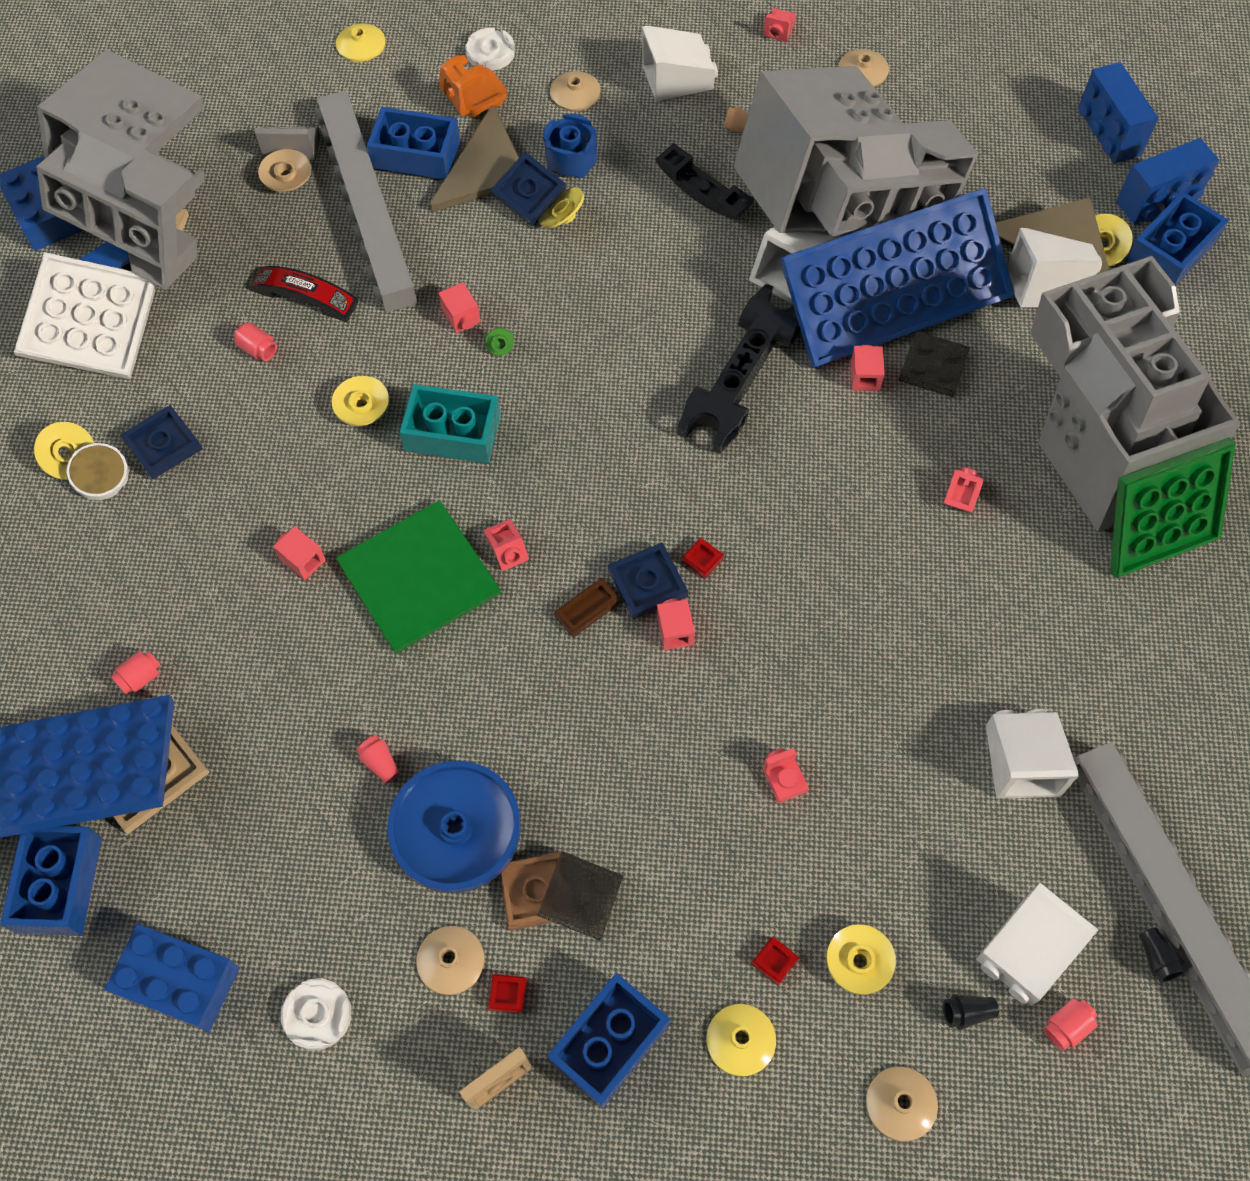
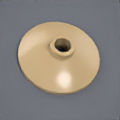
[838,49,889,87]
[550,71,601,111]
[258,149,311,192]
[416,926,485,995]
[866,1066,938,1142]

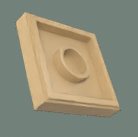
[459,1047,532,1110]

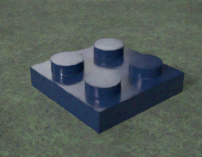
[491,152,566,226]
[120,405,203,480]
[608,542,688,620]

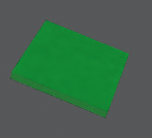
[1110,437,1236,578]
[336,500,501,654]

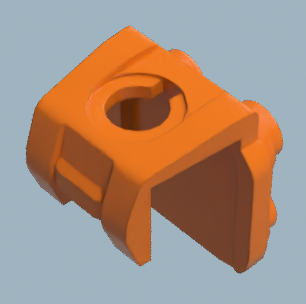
[439,55,507,117]

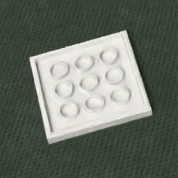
[14,252,157,380]

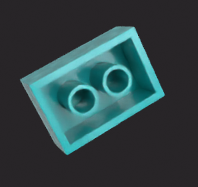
[399,384,501,464]

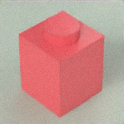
[438,282,481,333]
[850,345,884,391]
[273,526,326,581]
[657,599,695,650]

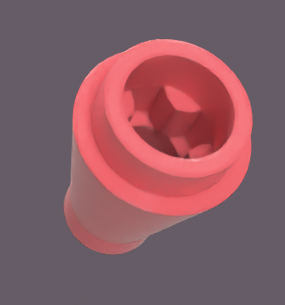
[356,735,401,785]

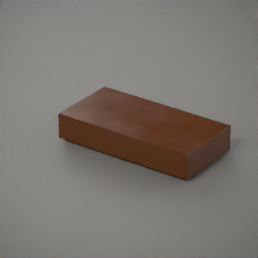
[554,578,621,638]

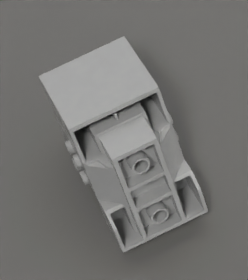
[36,49,205,290]
[733,66,979,236]
[1030,256,1241,532]

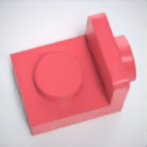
[763,8,796,42]
[943,467,984,513]
[483,519,529,571]
[762,748,809,804]

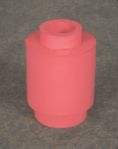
[234,322,277,362]
[111,650,161,695]
[1043,998,1098,1051]

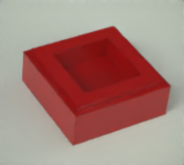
[681,537,724,579]
[751,936,800,986]
[488,974,527,1014]

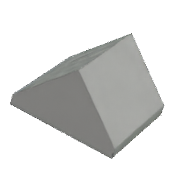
[255,127,319,160]

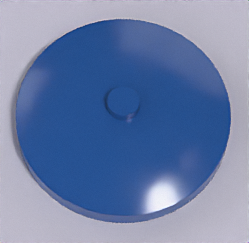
[387,761,521,893]

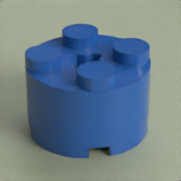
[544,114,597,178]

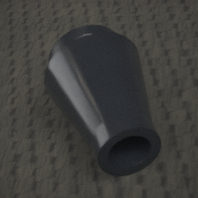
[1139,927,1186,983]
[943,994,999,1030]

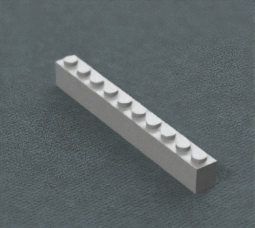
[315,90,418,313]
[1074,742,1250,1077]

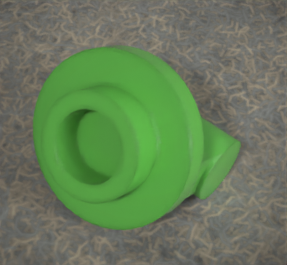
[485,327,514,356]

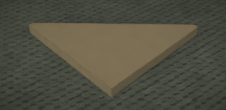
[430,106,519,212]
[996,197,1109,274]

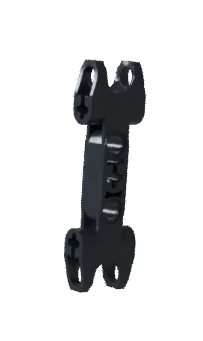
[677,284,800,454]

